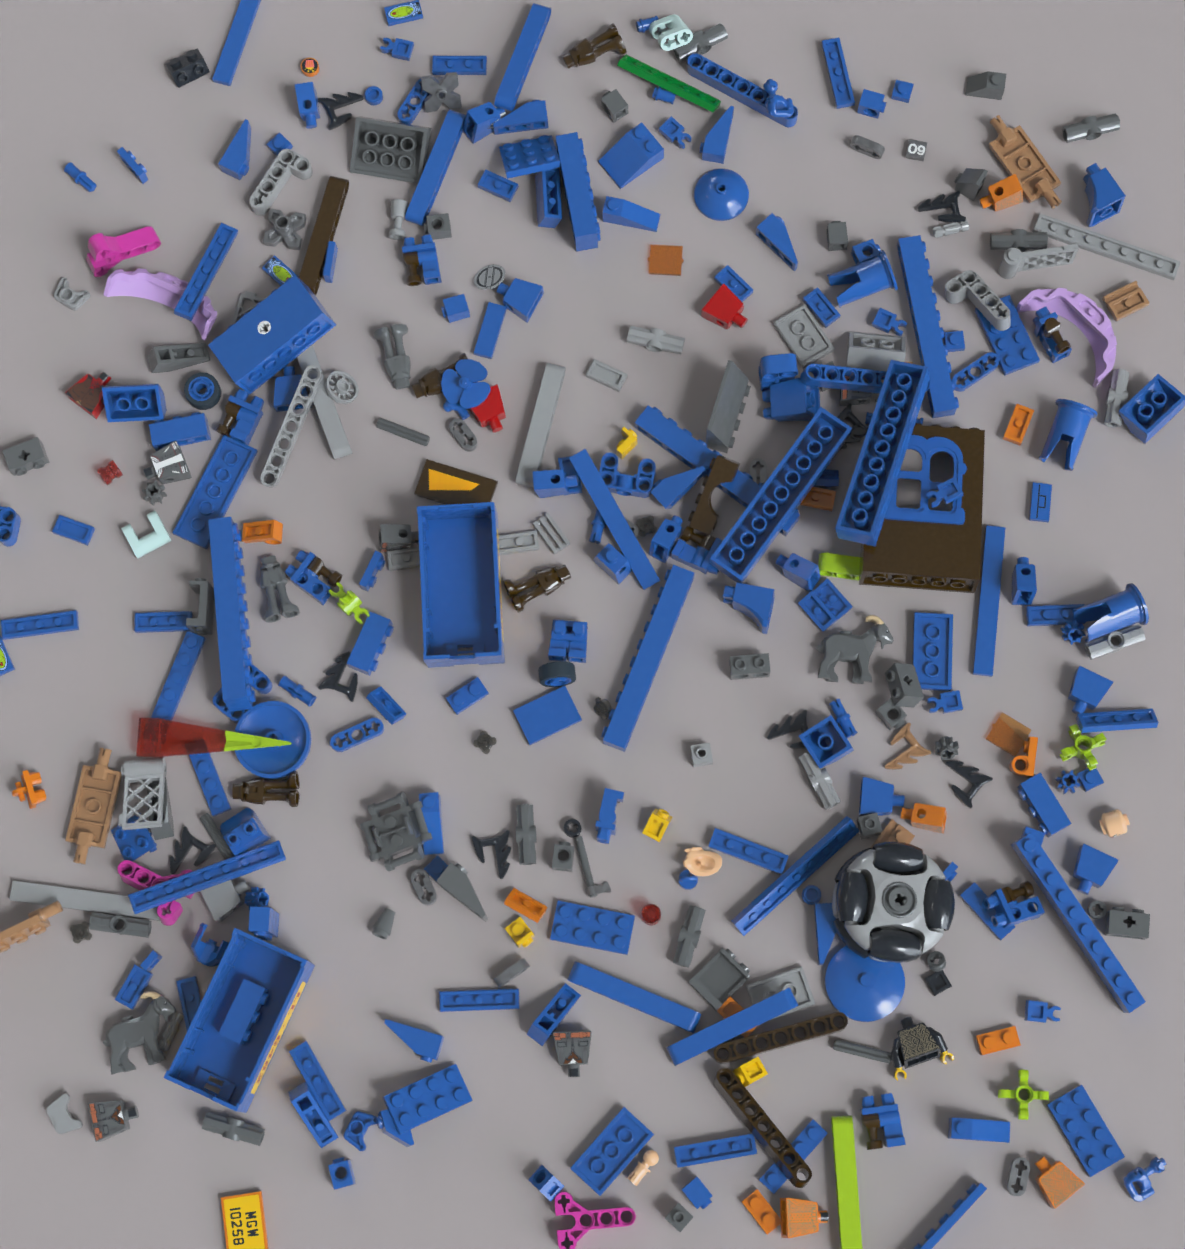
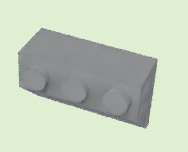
[846,331,906,371]

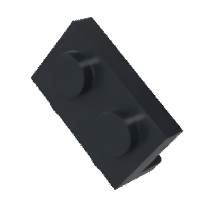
[165,48,210,88]

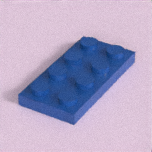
[974,295,1040,376]
[912,612,953,691]
[550,901,635,955]
[383,1064,473,1135]
[1046,1085,1125,1177]
[570,1107,654,1196]

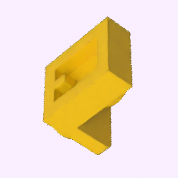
[616,427,638,459]
[642,808,673,842]
[505,917,535,948]
[732,1057,768,1087]

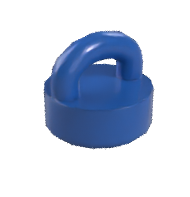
[678,870,698,890]

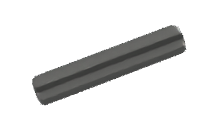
[376,418,430,446]
[200,813,235,860]
[833,1039,892,1064]

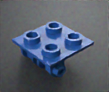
[111,812,157,862]

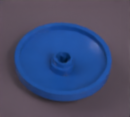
[235,701,312,779]
[825,946,905,1022]

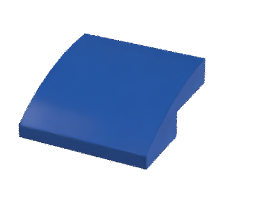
[798,578,853,632]

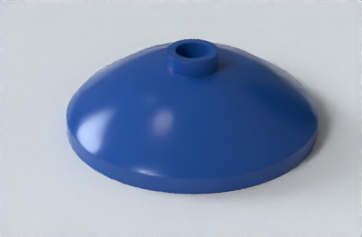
[694,169,749,221]

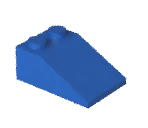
[598,122,664,189]

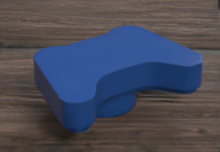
[344,1111,377,1151]

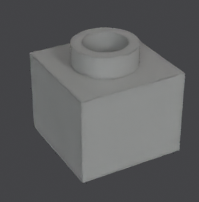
[690,743,713,767]

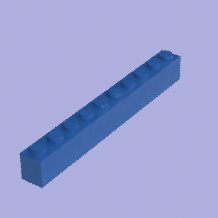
[897,235,959,419]
[634,405,800,537]
[601,565,695,752]
[1010,832,1146,1013]

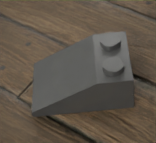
[436,863,488,922]

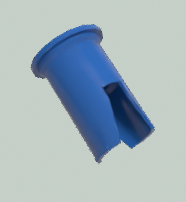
[827,250,898,308]
[1039,399,1098,471]
[1072,583,1149,642]

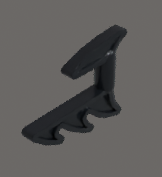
[318,92,364,130]
[918,191,966,222]
[837,404,868,449]
[318,651,358,702]
[767,710,808,749]
[945,761,993,809]
[170,826,216,875]
[472,830,511,879]

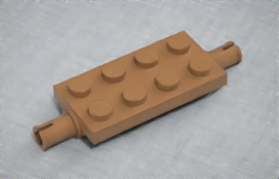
[988,115,1062,209]
[65,748,122,865]
[0,901,63,953]

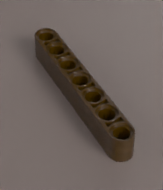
[299,176,349,296]
[714,1012,848,1064]
[713,1068,812,1188]

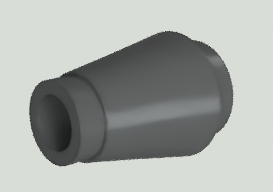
[372,908,396,939]

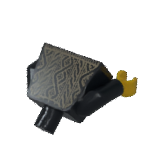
[891,1017,954,1081]

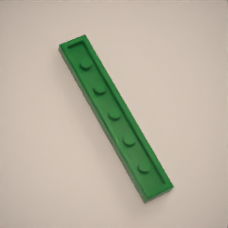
[617,54,721,112]

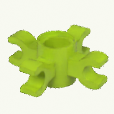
[329,582,370,624]
[1059,724,1107,771]
[998,1070,1049,1120]

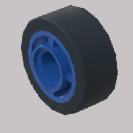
[184,372,222,410]
[538,661,576,687]

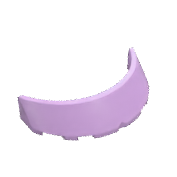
[104,268,217,340]
[1016,288,1117,388]

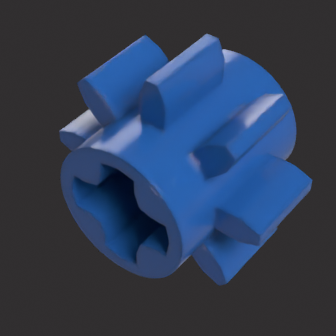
[1061,619,1086,645]
[1055,770,1081,794]
[245,887,269,910]

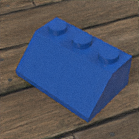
[1118,374,1185,444]
[102,384,167,422]

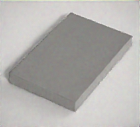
[773,304,835,369]
[746,966,816,1020]

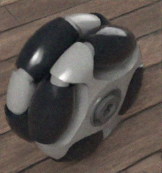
[832,841,955,963]

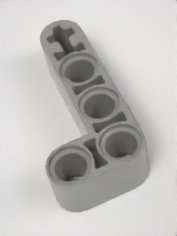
[249,149,313,216]
[945,270,1011,331]

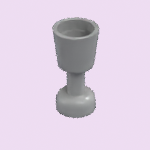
[389,199,408,240]

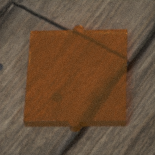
[648,245,684,276]
[986,712,1031,757]

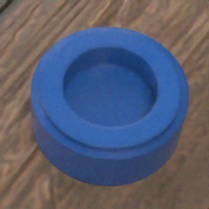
[364,86,383,106]

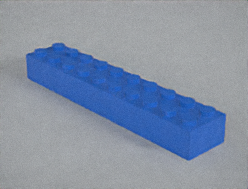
[835,360,930,546]
[709,407,852,583]
[208,517,256,712]

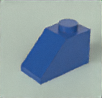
[376,1109,414,1147]

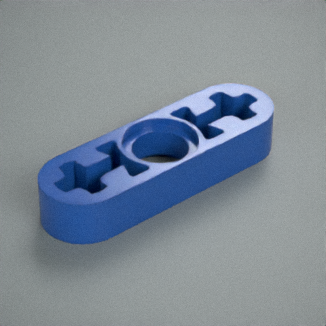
[397,78,430,124]
[953,352,1000,392]
[330,718,384,752]

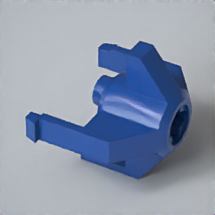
[191,923,230,967]

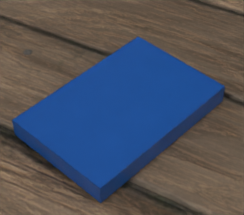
[513,686,582,745]

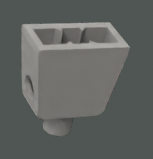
[200,879,250,923]

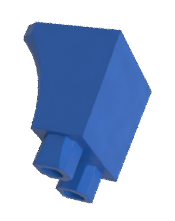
[1083,163,1126,227]
[762,378,820,422]
[723,582,775,634]
[220,808,271,856]

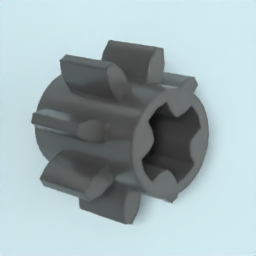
[142,481,167,505]
[935,736,959,760]

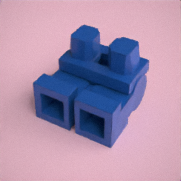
[548,620,588,663]

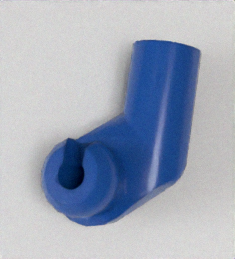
[443,400,470,420]

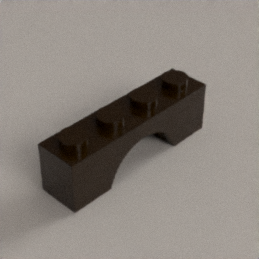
[688,455,740,535]

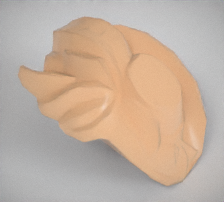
[683,847,722,876]

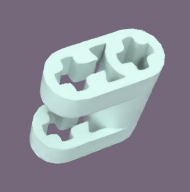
[649,14,693,51]
[121,510,172,559]

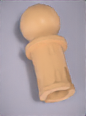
[627,1150,659,1186]

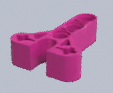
[86,226,161,277]
[118,860,194,926]
[555,1192,636,1249]

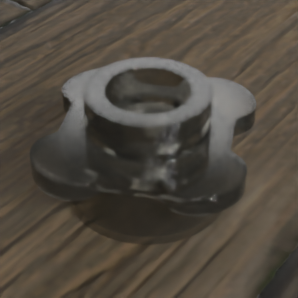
[636,516,657,537]
[593,697,612,720]
[473,731,497,754]
[70,921,92,944]

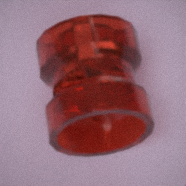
[97,460,123,486]
[641,904,661,926]

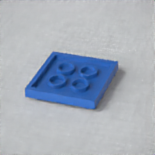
[499,135,561,179]

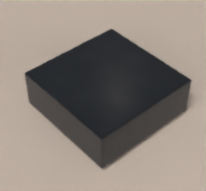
[924,970,952,996]

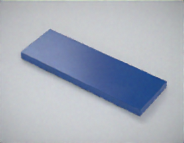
[172,435,258,550]

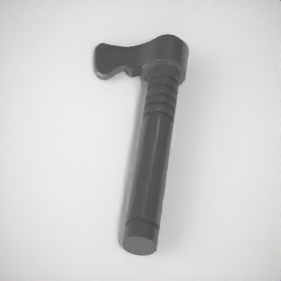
[575,836,611,898]

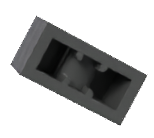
[2,437,50,476]
[885,663,924,708]
[1105,907,1150,940]

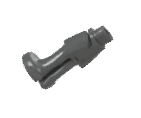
[374,324,411,390]
[260,556,300,623]

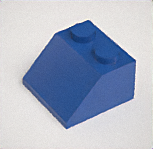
[799,715,854,769]

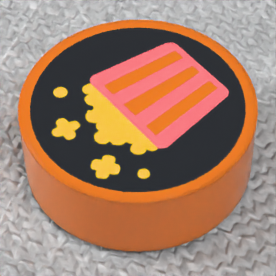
[301,58,320,77]

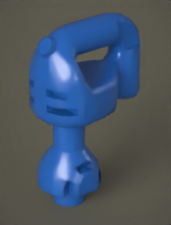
[763,79,794,118]
[1123,1157,1167,1202]

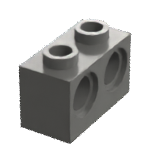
[729,653,770,680]

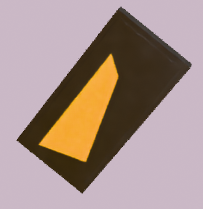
[414,459,498,505]

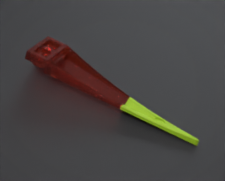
[136,718,292,758]

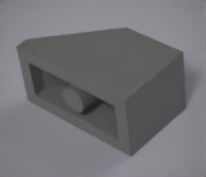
[965,71,1007,100]
[954,168,988,201]

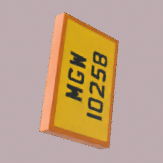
[221,1191,269,1249]

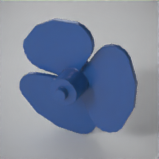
[441,359,491,409]

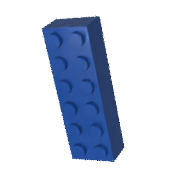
[556,132,601,252]

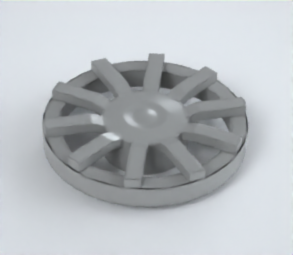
[325,371,359,405]

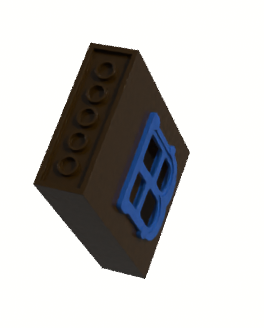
[859,423,985,593]

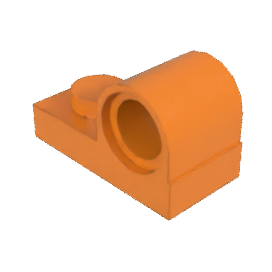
[242,520,283,545]
[1009,736,1038,778]

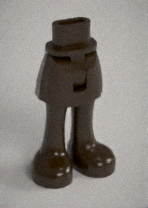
[562,23,627,69]
[411,353,476,398]
[503,564,571,613]
[232,771,300,807]

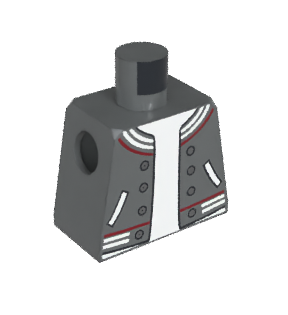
[143,441,192,484]

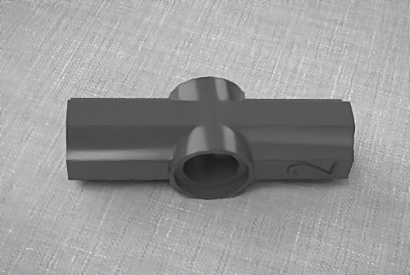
[673,23,728,62]
[1062,113,1120,143]
[990,229,1048,252]
[516,804,537,865]
[673,905,706,968]
[89,912,152,938]
[202,1112,265,1146]

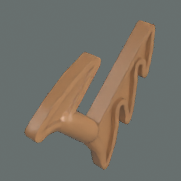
[884,723,931,770]

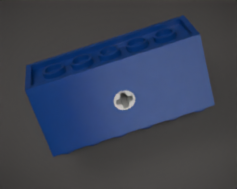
[208,275,336,394]

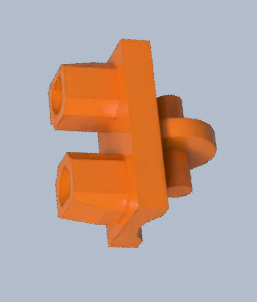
[12,770,46,809]

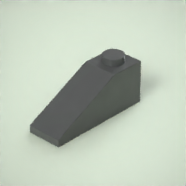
[147,343,211,373]
[147,777,174,840]

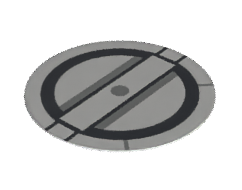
[474,264,505,290]

